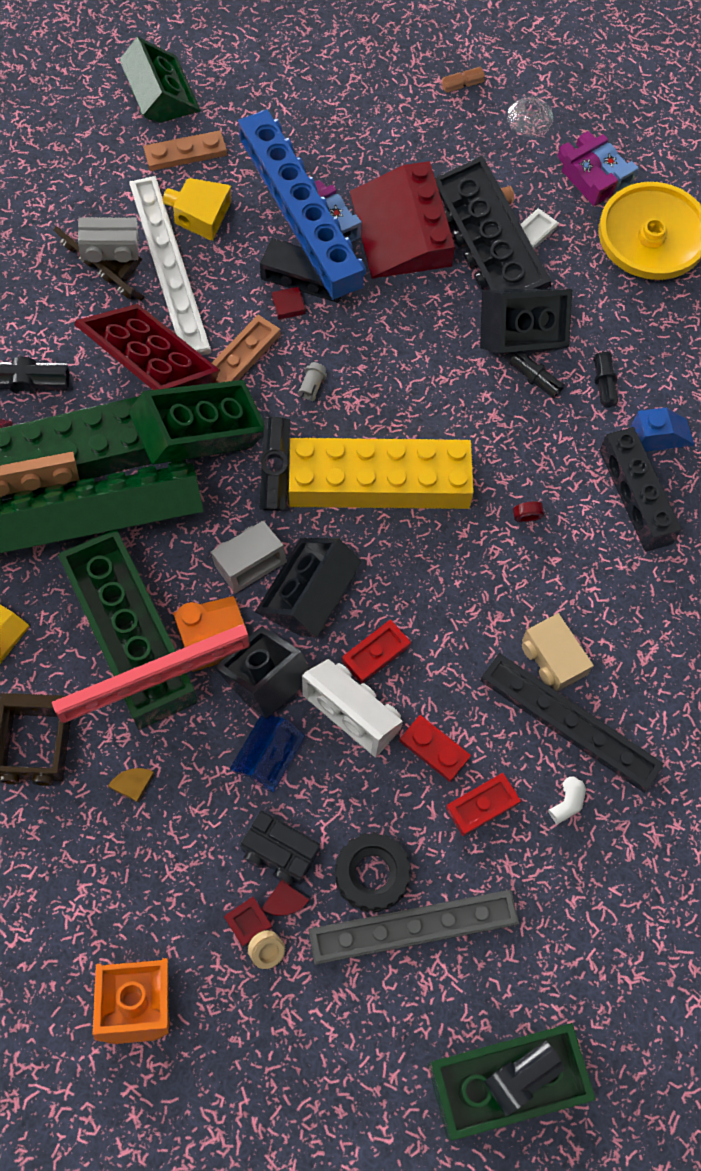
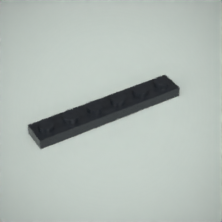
[480,653,664,793]

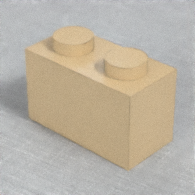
[522,613,594,692]

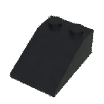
[480,289,573,353]

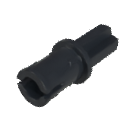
[593,351,618,408]

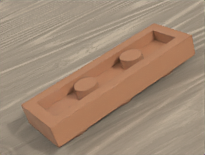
[143,130,227,171]
[212,315,281,383]
[0,452,79,497]

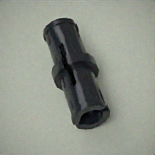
[509,351,565,399]

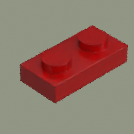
[341,619,411,684]
[399,715,471,782]
[445,773,521,837]

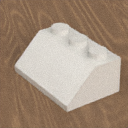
[302,659,403,758]

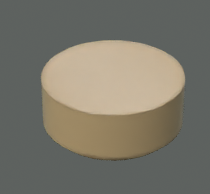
[248,931,285,969]

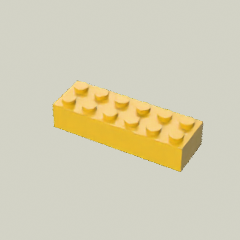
[289,438,473,509]

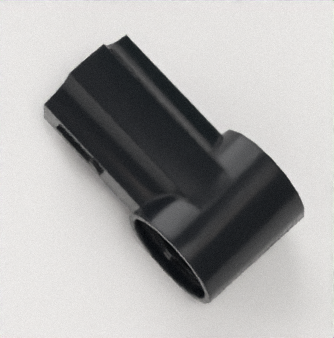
[484,1041,565,1116]

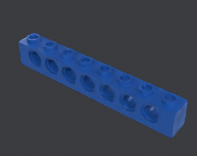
[238,109,366,300]

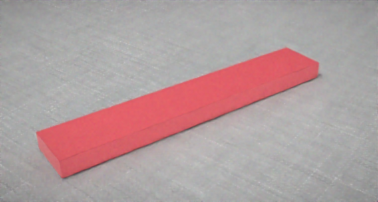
[52,624,249,723]

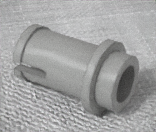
[298,362,327,401]

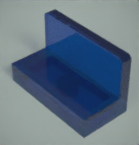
[230,715,305,793]

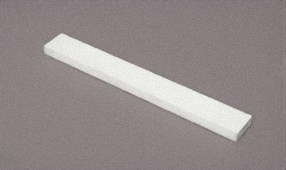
[129,176,211,355]

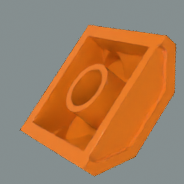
[173,596,249,672]
[93,958,170,1044]

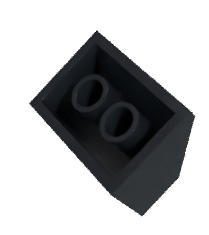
[255,538,362,638]

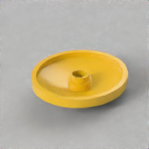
[598,182,701,280]

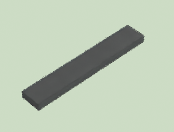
[308,890,519,965]

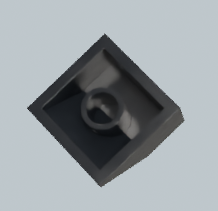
[215,626,310,719]

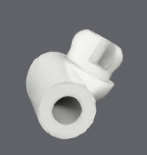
[548,777,586,825]

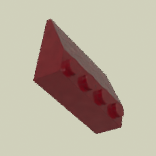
[350,161,455,279]
[75,304,220,390]

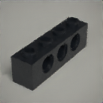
[599,427,682,552]

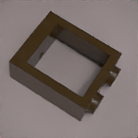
[0,693,71,786]

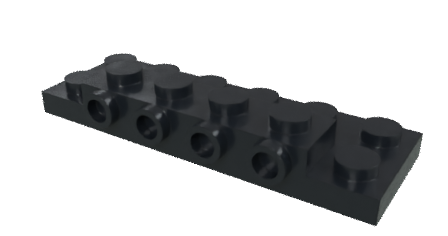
[435,155,551,290]

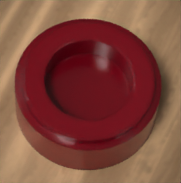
[513,501,544,523]

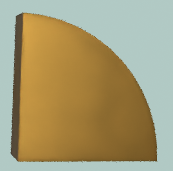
[108,768,155,803]

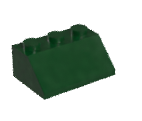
[119,36,201,123]

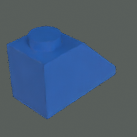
[630,407,694,452]

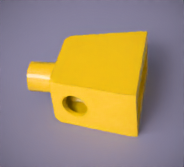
[163,178,231,241]

